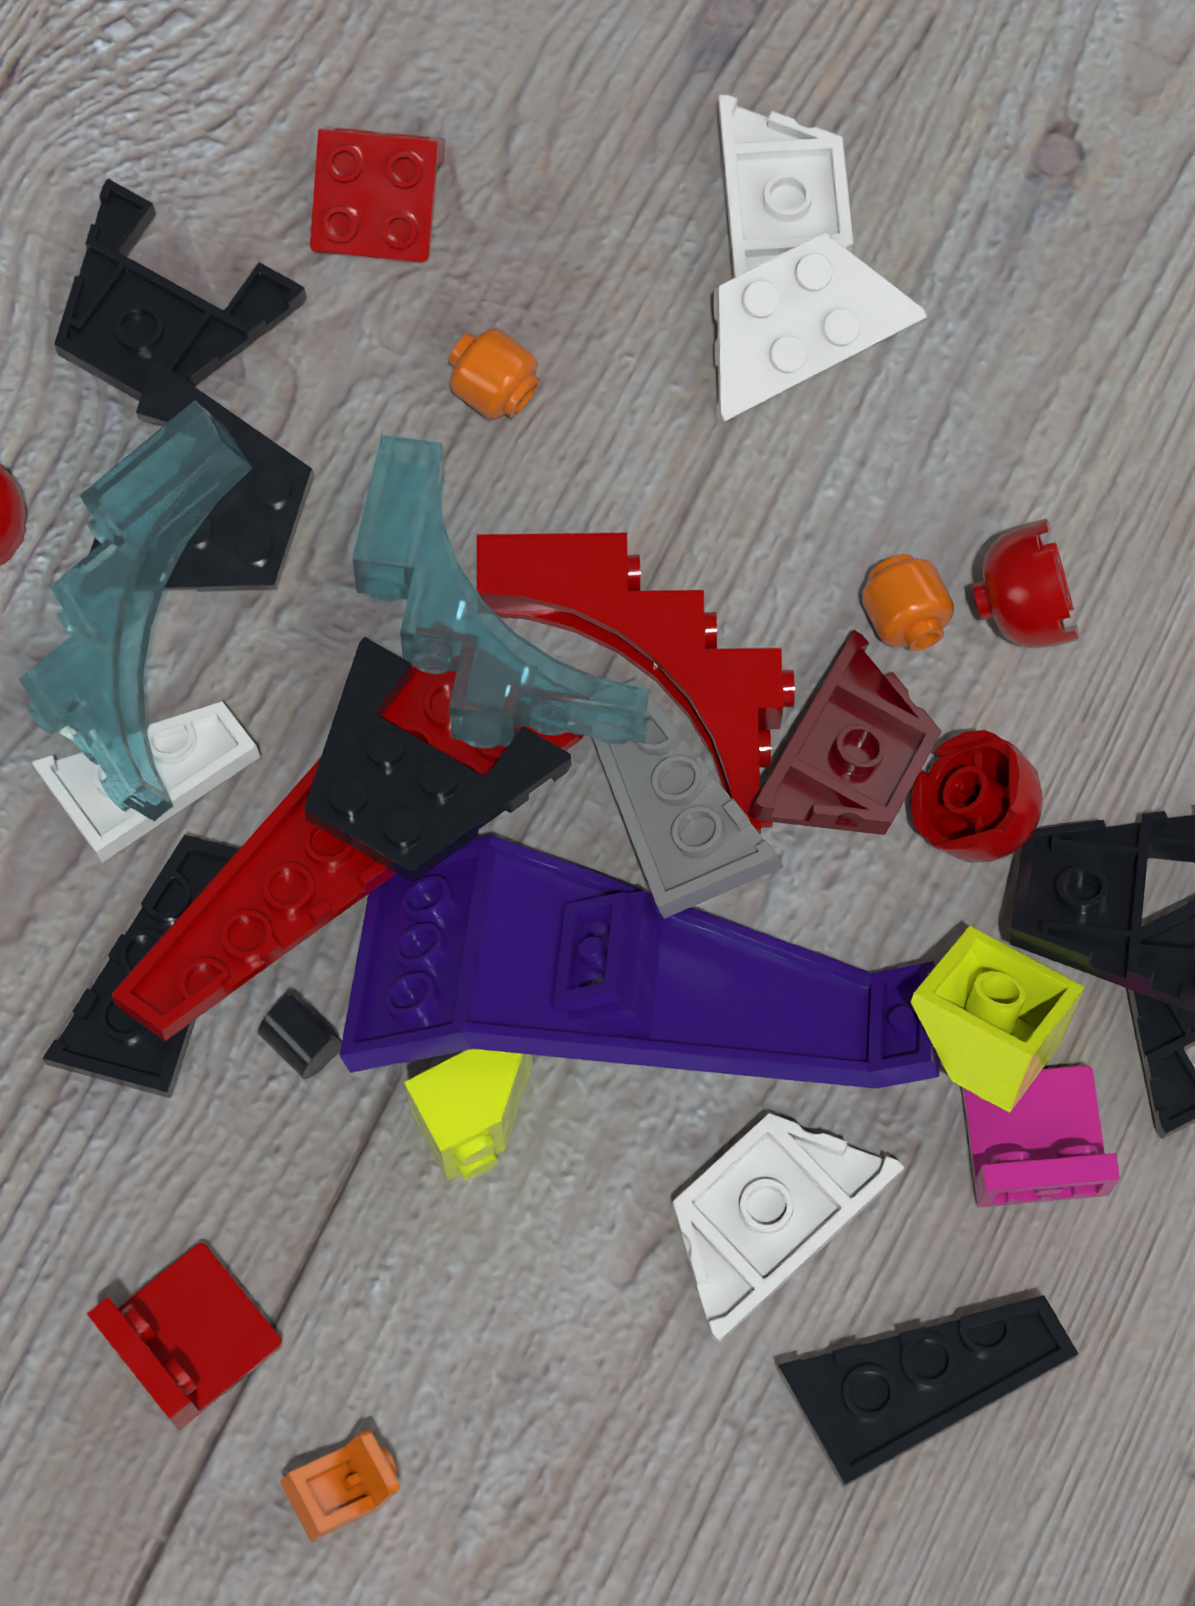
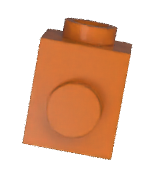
[280,1430,400,1542]

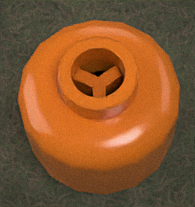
[448,328,541,419]
[862,554,954,651]

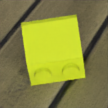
[911,926,1085,1113]
[404,1049,533,1181]

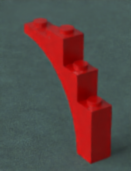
[477,532,795,835]

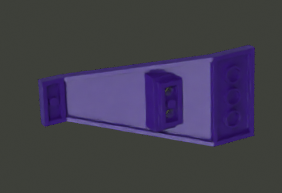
[339,835,940,1089]

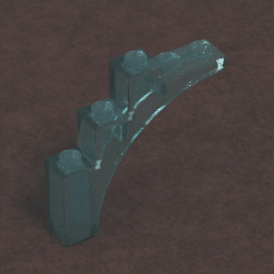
[19,400,253,821]
[352,435,650,748]

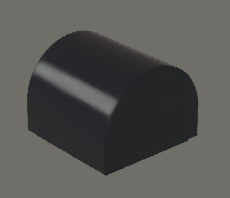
[257,994,342,1079]

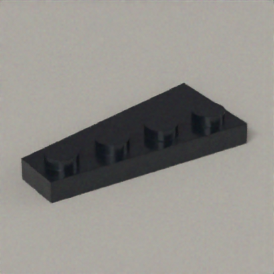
[42,834,239,1099]
[777,1295,1079,1488]

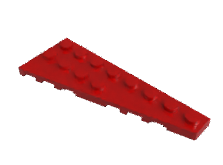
[111,625,586,1041]

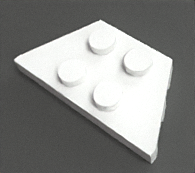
[718,95,854,278]
[714,232,927,423]
[672,1113,905,1345]

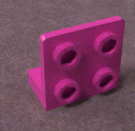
[962,1065,1120,1208]

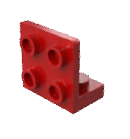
[310,127,446,262]
[86,1243,283,1430]

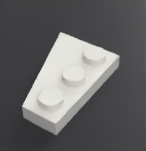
[31,701,261,863]

